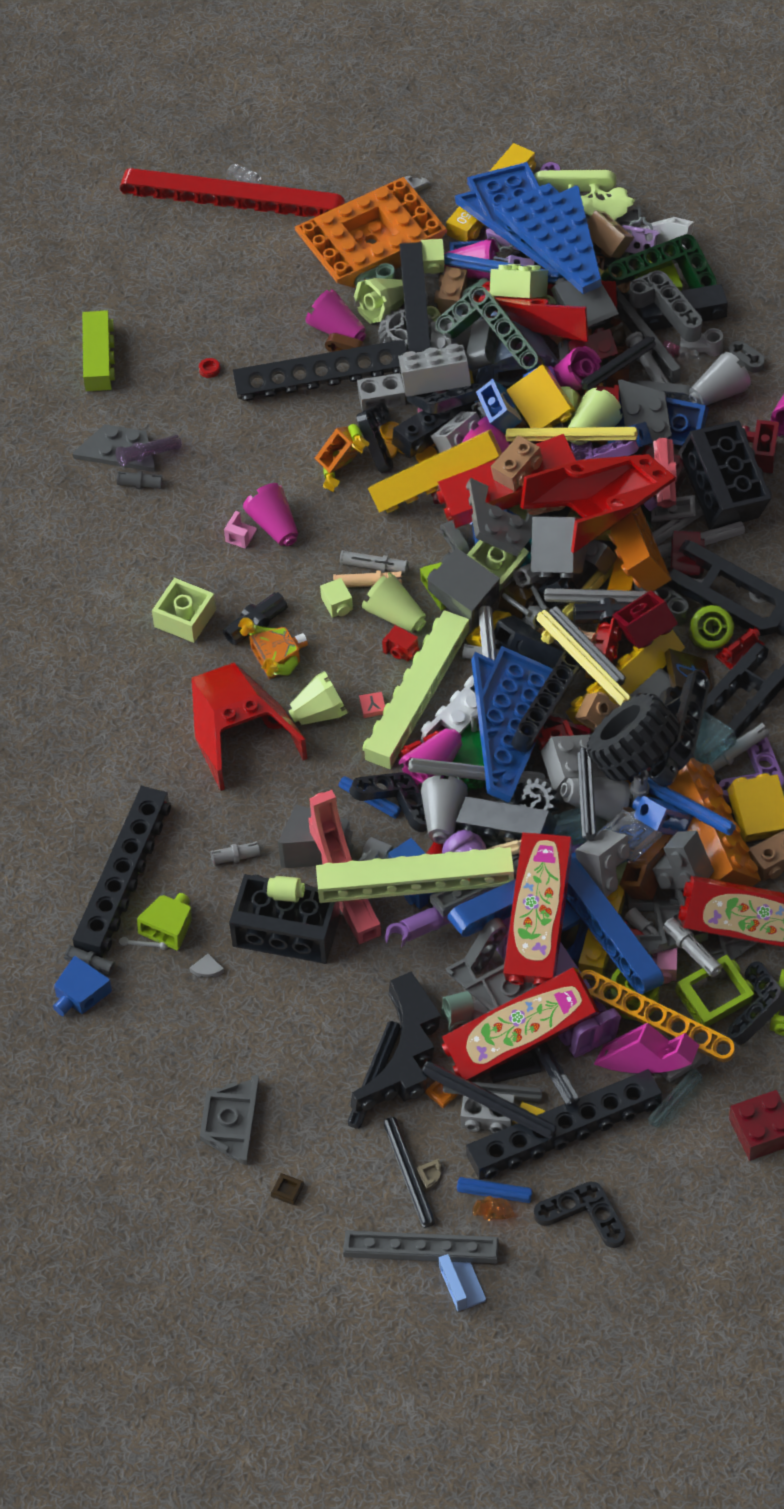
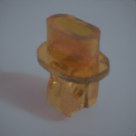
[472,1196,514,1220]

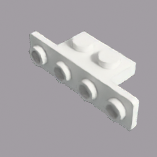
[420,675,477,743]

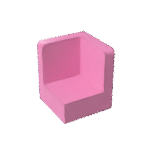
[224,511,257,549]

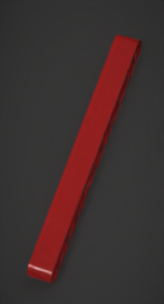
[119,168,345,217]

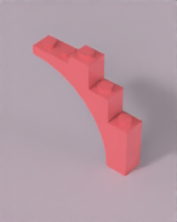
[308,790,381,944]

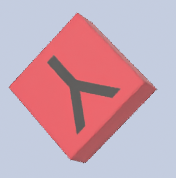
[359,692,385,718]

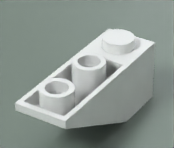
[638,217,694,249]

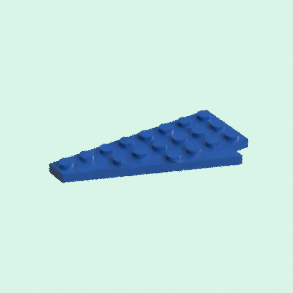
[455,162,563,278]
[494,183,602,294]
[471,646,553,803]

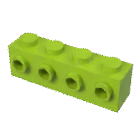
[82,310,115,392]

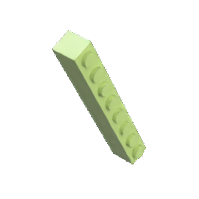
[363,610,469,769]
[316,847,514,903]

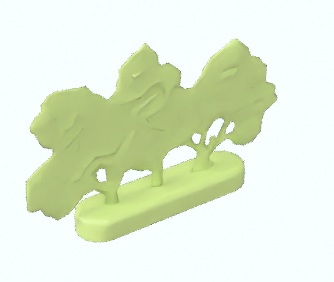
[534,170,635,221]

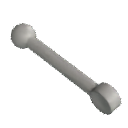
[119,937,168,950]

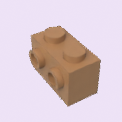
[587,210,634,258]
[434,266,468,314]
[491,435,543,492]
[575,692,620,731]
[748,831,784,881]

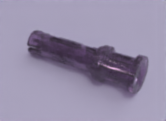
[116,435,182,467]

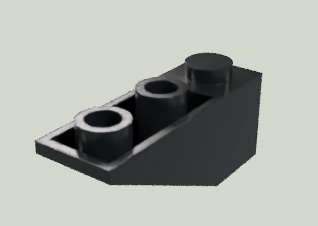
[494,615,565,669]

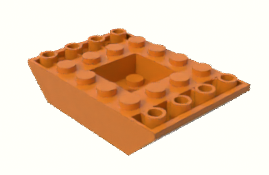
[295,177,447,288]

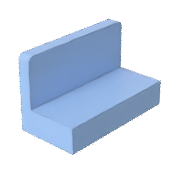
[438,1254,486,1311]

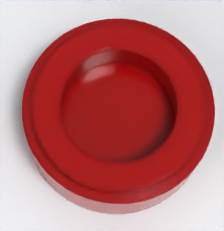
[199,358,221,378]

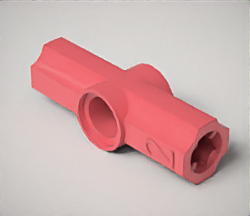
[653,438,677,508]

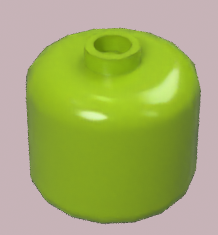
[688,605,734,651]

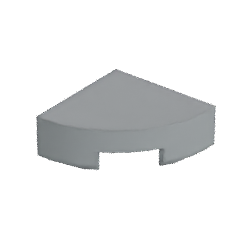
[404,176,430,192]
[190,954,224,977]

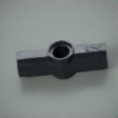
[223,592,288,645]
[573,597,631,626]

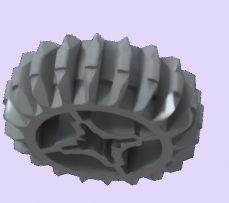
[378,308,434,352]

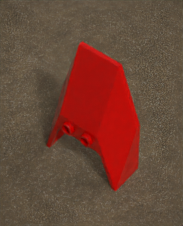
[478,281,617,342]
[521,454,676,554]
[192,662,307,791]

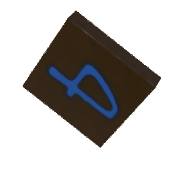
[665,648,712,694]

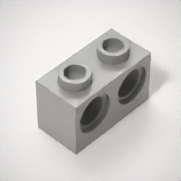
[357,373,405,411]
[431,412,481,453]
[460,1093,514,1133]

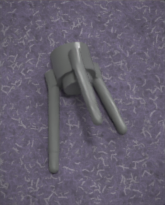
[502,583,549,630]

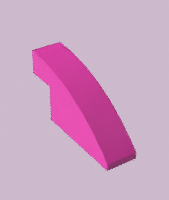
[594,1023,699,1073]

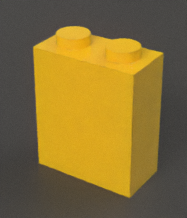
[506,364,576,428]
[727,773,784,843]

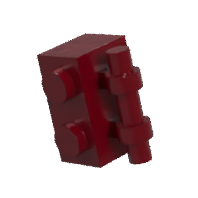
[742,420,779,473]

